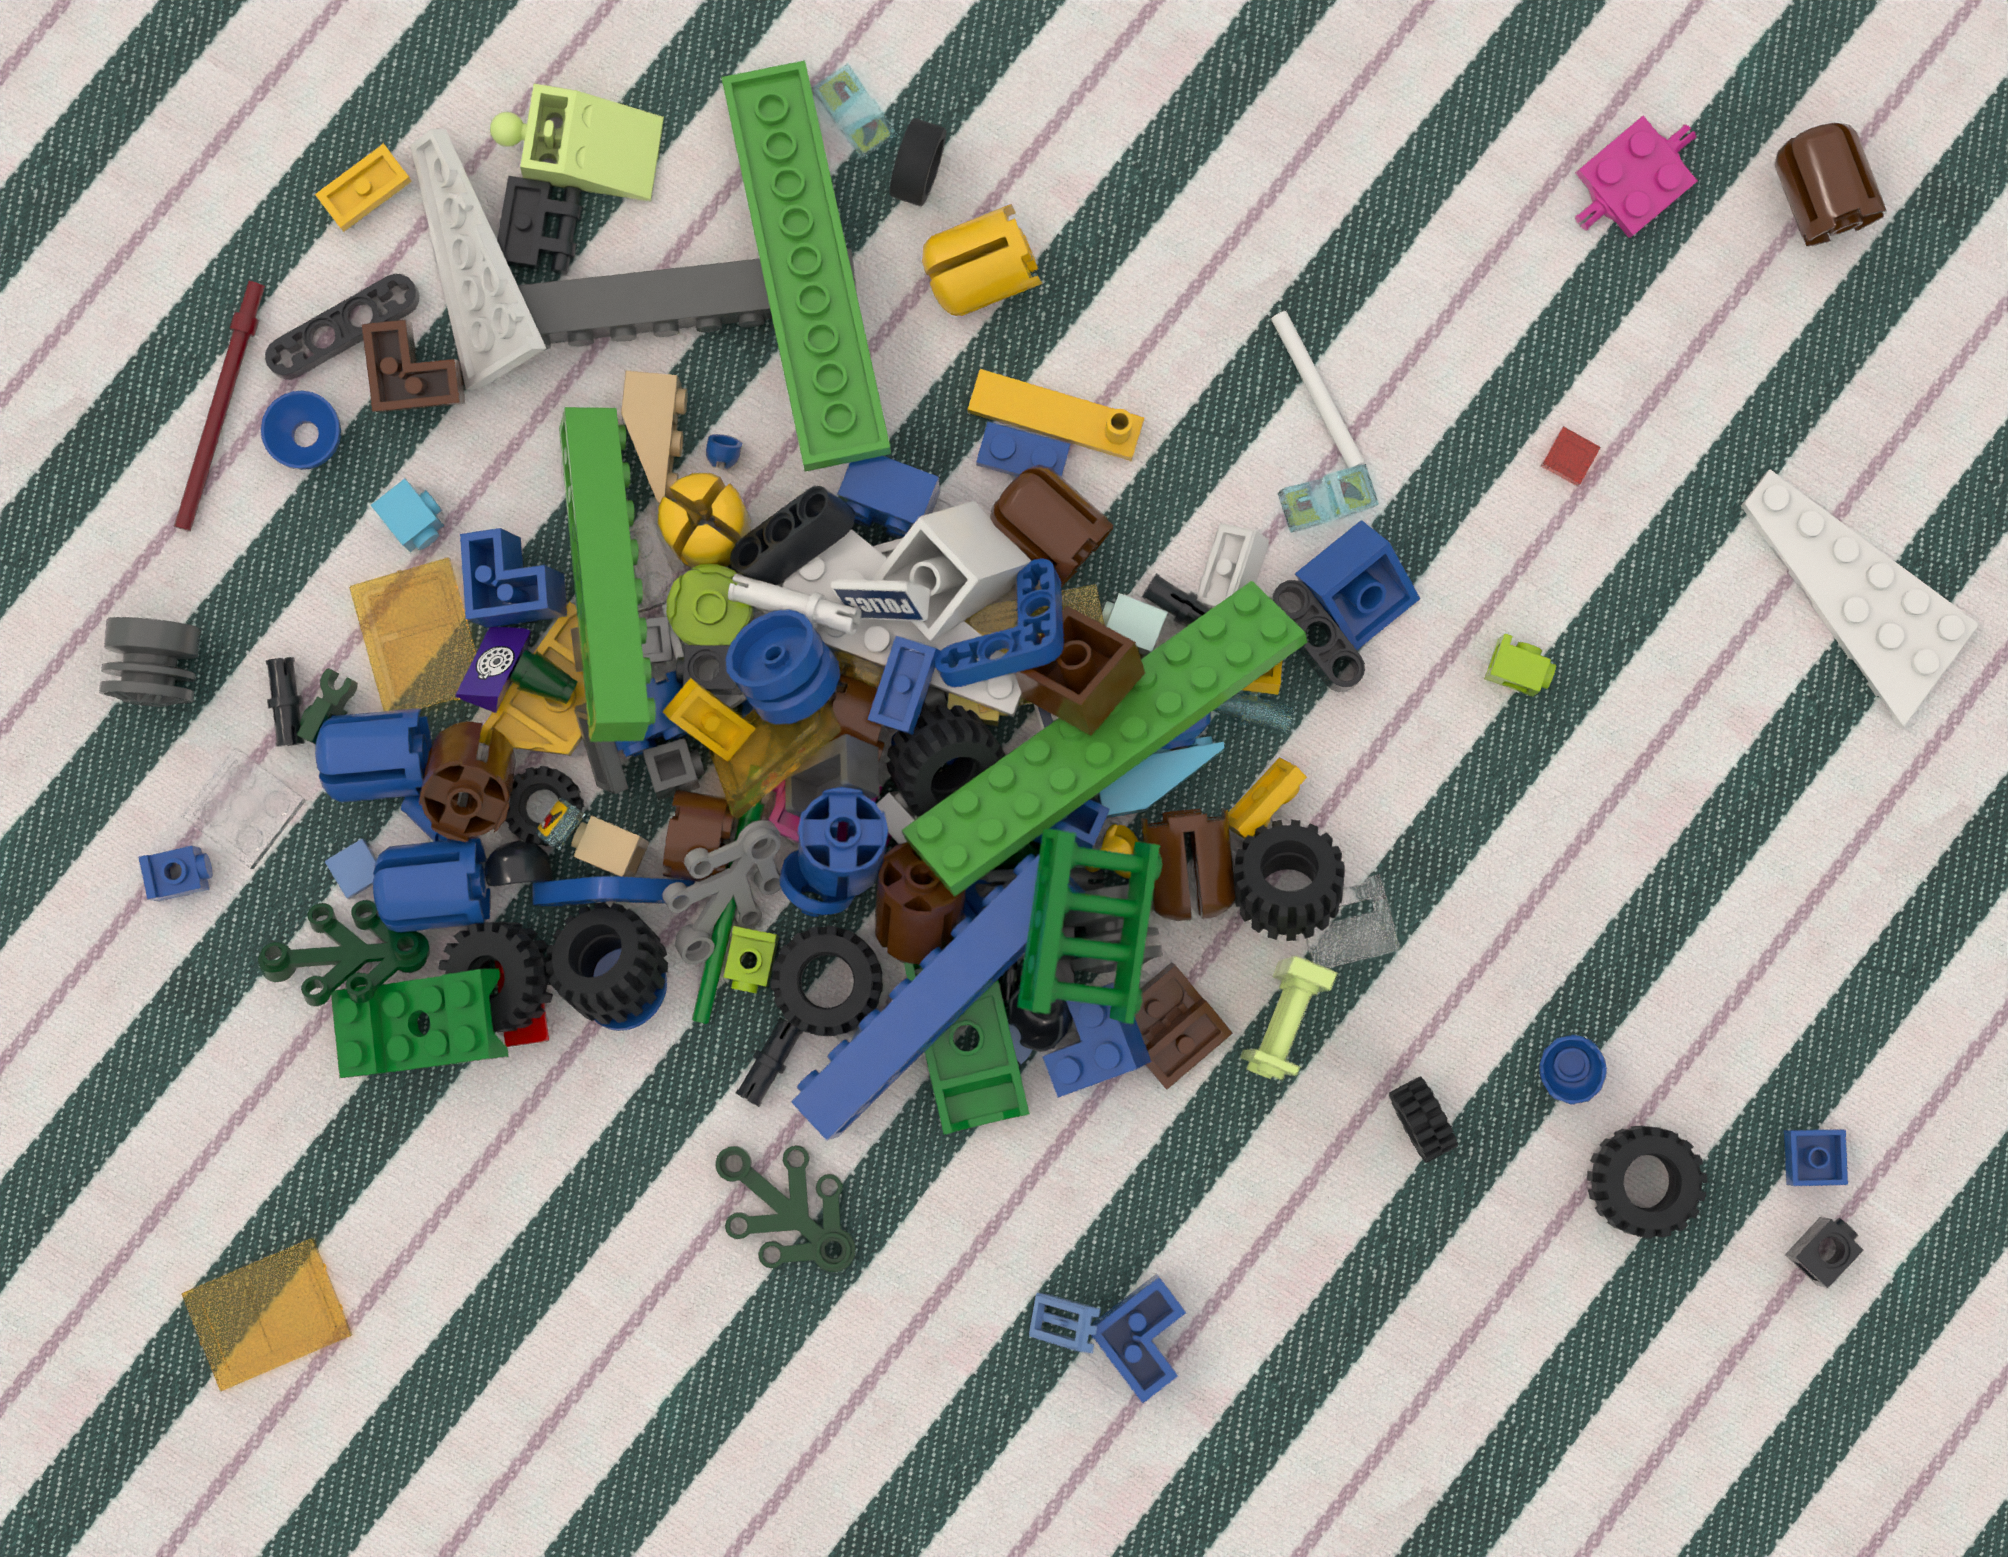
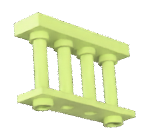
[1240,956,1337,1080]

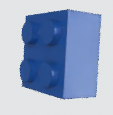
[1784,1129,1848,1186]

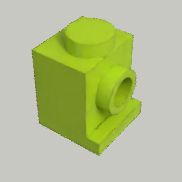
[1484,633,1556,697]
[723,926,779,994]

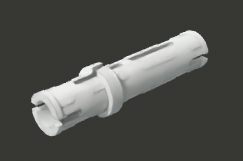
[728,573,861,636]

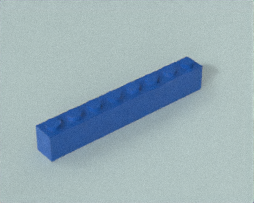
[791,854,1085,1141]

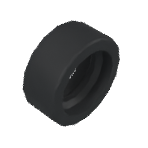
[889,118,947,207]

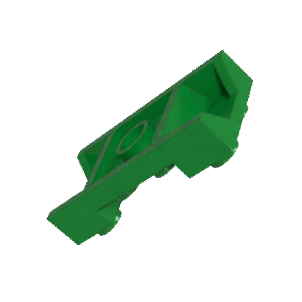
[904,963,1030,1135]
[331,969,509,1078]

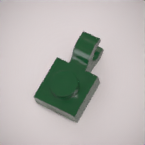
[297,668,358,744]

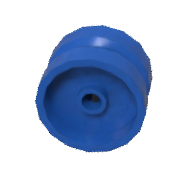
[726,610,840,724]

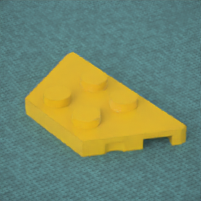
[479,602,586,756]

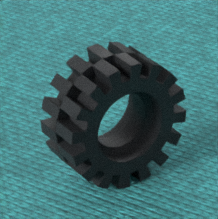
[505,766,584,847]
[1389,1076,1458,1163]

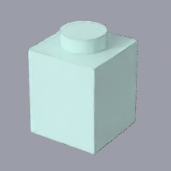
[1099,593,1168,656]

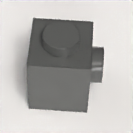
[643,738,705,800]

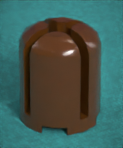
[1774,123,1887,247]
[990,464,1114,588]
[419,721,516,842]
[1141,808,1236,921]
[874,842,966,965]

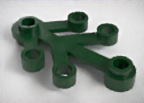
[258,900,430,1006]
[715,1145,856,1272]

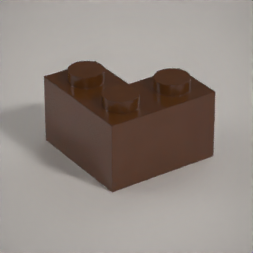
[362,320,465,413]

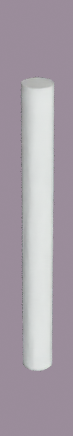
[1271,311,1365,470]

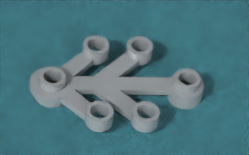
[662,820,781,965]

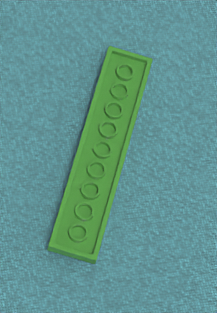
[721,60,891,472]
[901,581,1307,897]

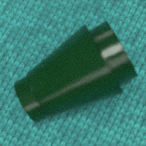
[509,650,578,704]

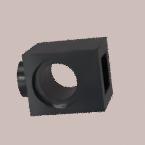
[676,645,742,695]
[1785,1217,1864,1288]

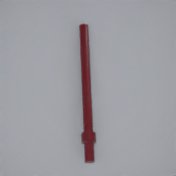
[174,281,265,532]

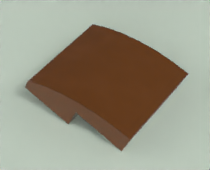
[1135,962,1233,1090]

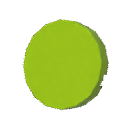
[666,564,754,645]

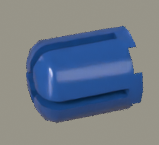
[315,708,432,803]
[798,787,888,897]
[373,838,491,933]

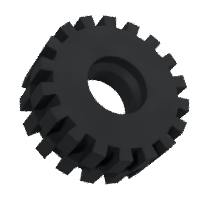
[438,922,553,1032]

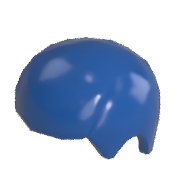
[1539,1035,1607,1105]

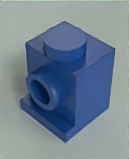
[138,846,213,902]

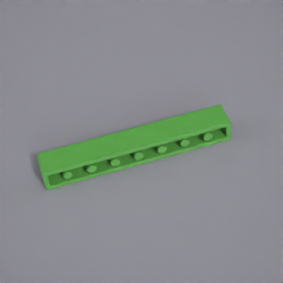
[559,407,656,742]

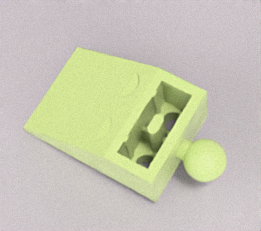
[490,84,664,202]

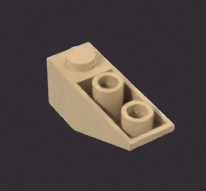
[621,370,688,504]

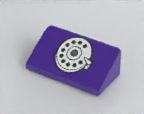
[455,627,532,713]

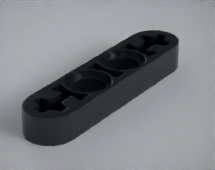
[265,274,420,380]

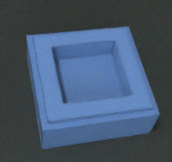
[325,839,377,899]

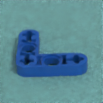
[935,559,1064,687]
[532,876,695,906]

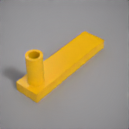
[968,369,1144,461]

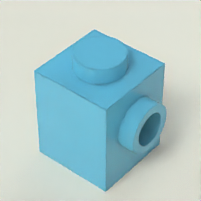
[371,478,444,552]

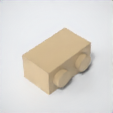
[571,816,650,877]

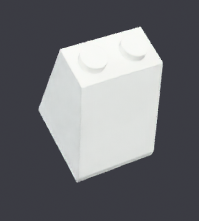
[872,501,1031,641]

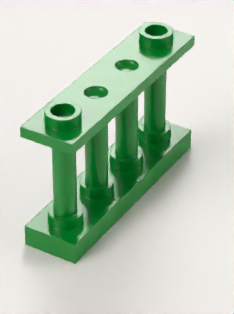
[1017,828,1162,1024]

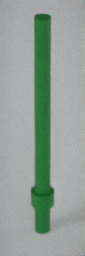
[692,765,769,1024]

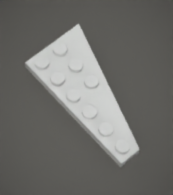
[410,129,546,390]
[1741,470,1980,729]
[782,529,1022,717]

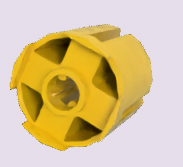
[922,204,1043,316]
[658,473,751,568]

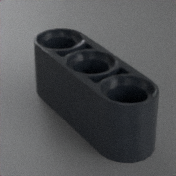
[730,486,855,585]
[1271,580,1365,692]

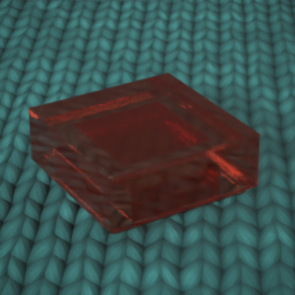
[1540,426,1601,487]

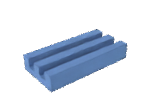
[1029,1293,1100,1353]

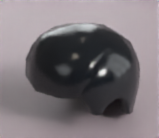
[484,840,553,886]
[1008,986,1073,1052]

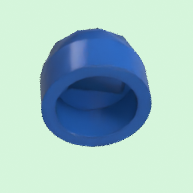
[706,434,742,469]

